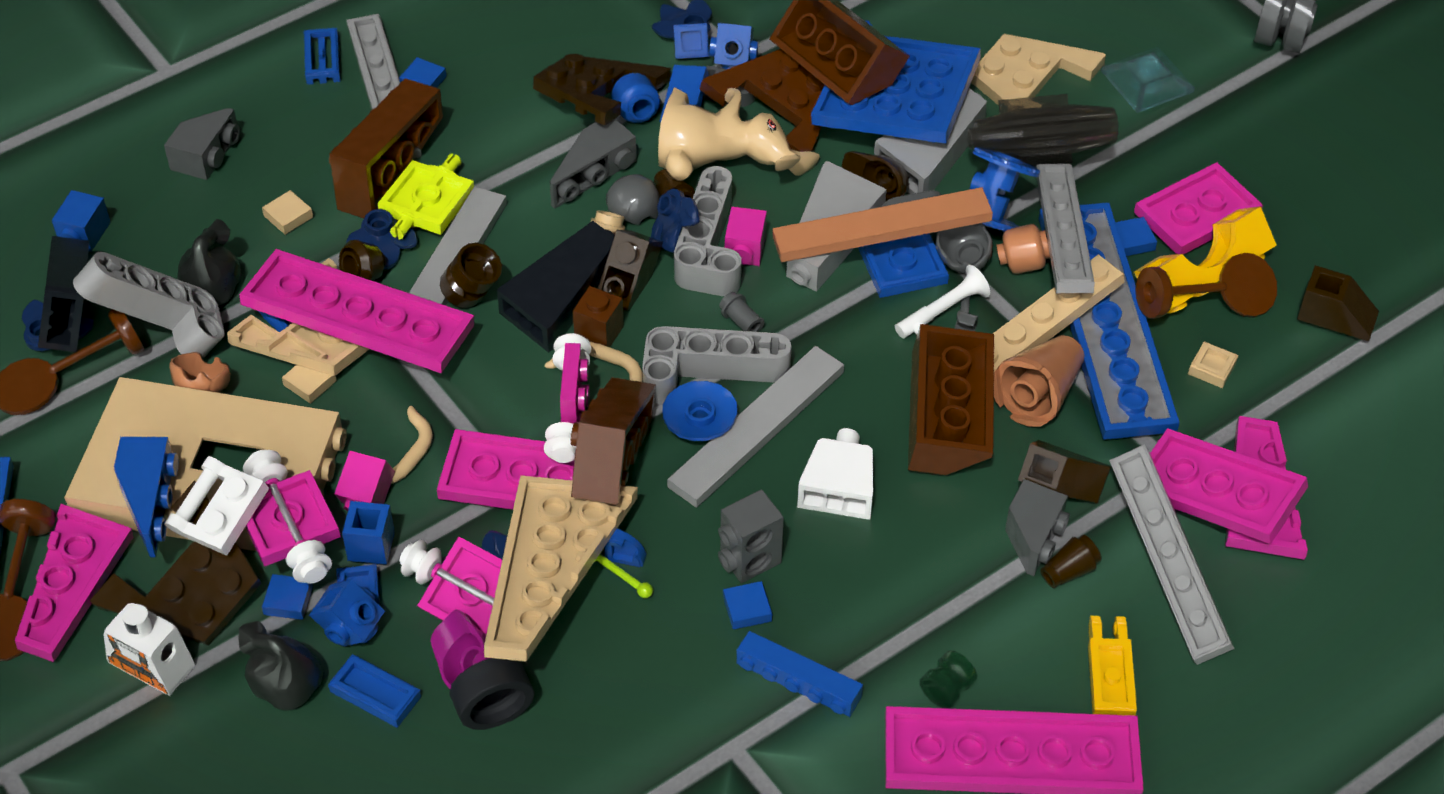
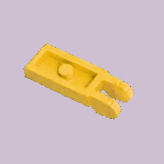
[1088,615,1137,716]

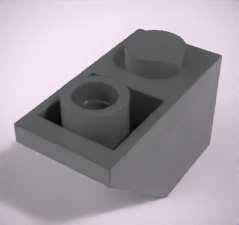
[164,108,240,180]
[1005,479,1070,576]

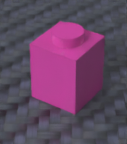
[725,206,767,266]
[334,451,395,511]

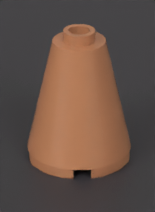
[994,335,1085,427]

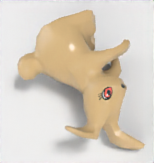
[658,87,820,181]

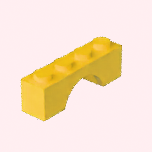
[1134,207,1277,313]

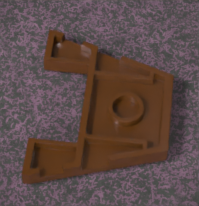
[699,49,825,152]

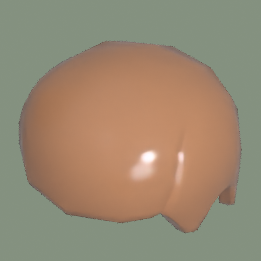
[170,352,231,393]

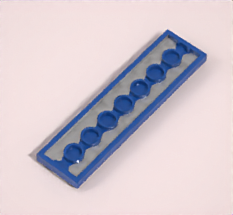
[1038,202,1180,440]

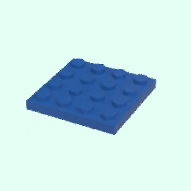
[811,36,981,144]

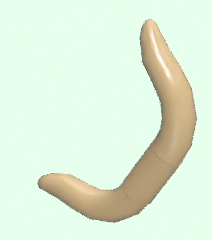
[545,342,643,382]
[391,406,433,484]

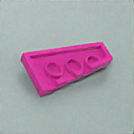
[1225,416,1308,560]
[15,504,133,662]

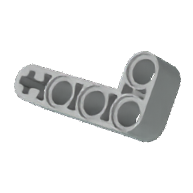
[674,166,741,296]
[73,252,224,359]
[642,326,791,405]

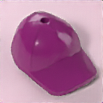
[431,610,489,689]

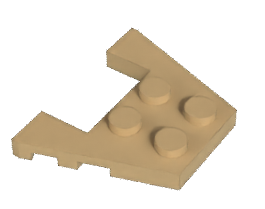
[971,34,1106,140]
[227,258,369,376]

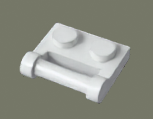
[165,456,269,555]

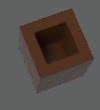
[573,286,624,347]

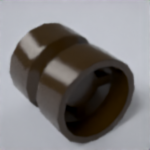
[440,242,502,308]

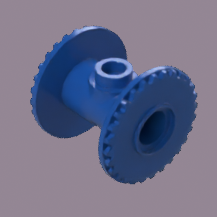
[970,147,1040,231]

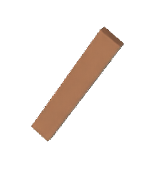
[772,187,992,262]

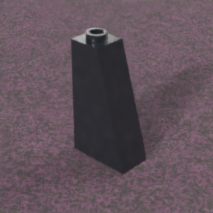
[497,221,615,353]
[38,236,89,352]

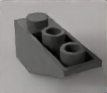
[550,119,636,209]

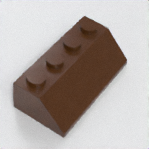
[769,0,910,105]
[908,324,994,475]

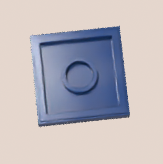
[858,233,949,298]

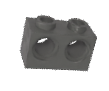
[718,489,784,584]

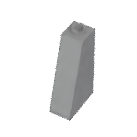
[874,88,987,194]
[786,161,886,292]

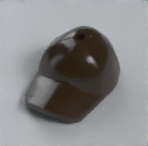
[841,151,909,202]

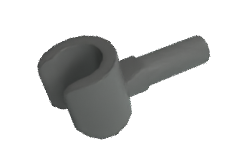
[954,296,979,331]

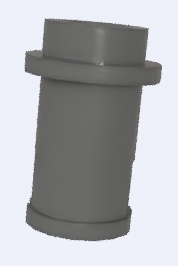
[719,292,765,332]

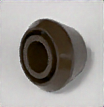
[339,240,386,281]

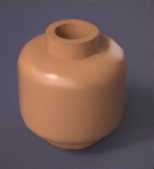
[996,224,1050,275]

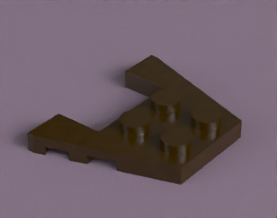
[533,54,671,125]
[90,481,262,646]

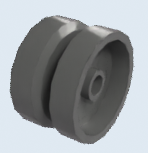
[1255,0,1318,53]

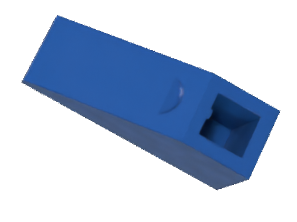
[114,436,179,557]

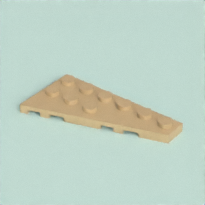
[484,475,638,661]

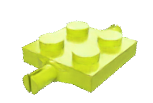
[378,153,474,240]

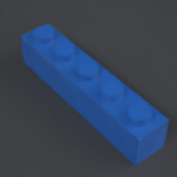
[737,631,863,717]

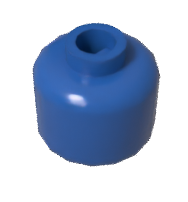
[612,73,660,123]

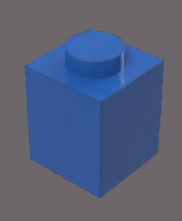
[52,190,111,252]
[342,501,395,565]

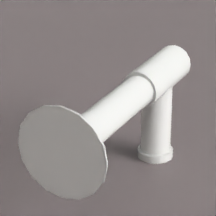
[895,265,990,339]

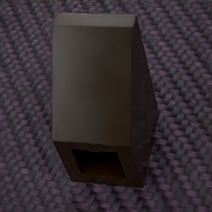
[598,230,663,311]
[1297,265,1379,341]
[1018,440,1111,503]

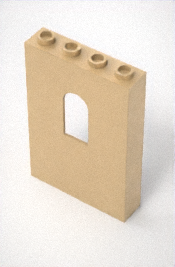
[64,377,347,551]

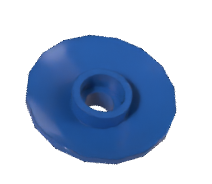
[663,381,737,441]

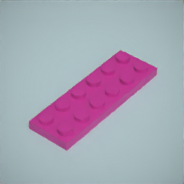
[240,249,474,373]
[885,706,1144,794]

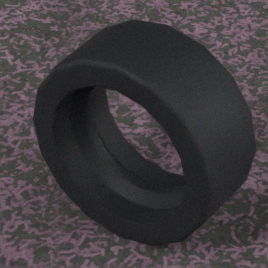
[449,658,535,730]

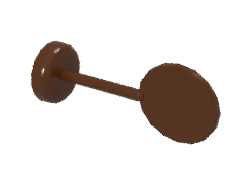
[1136,253,1277,318]
[0,309,145,415]
[0,499,56,661]

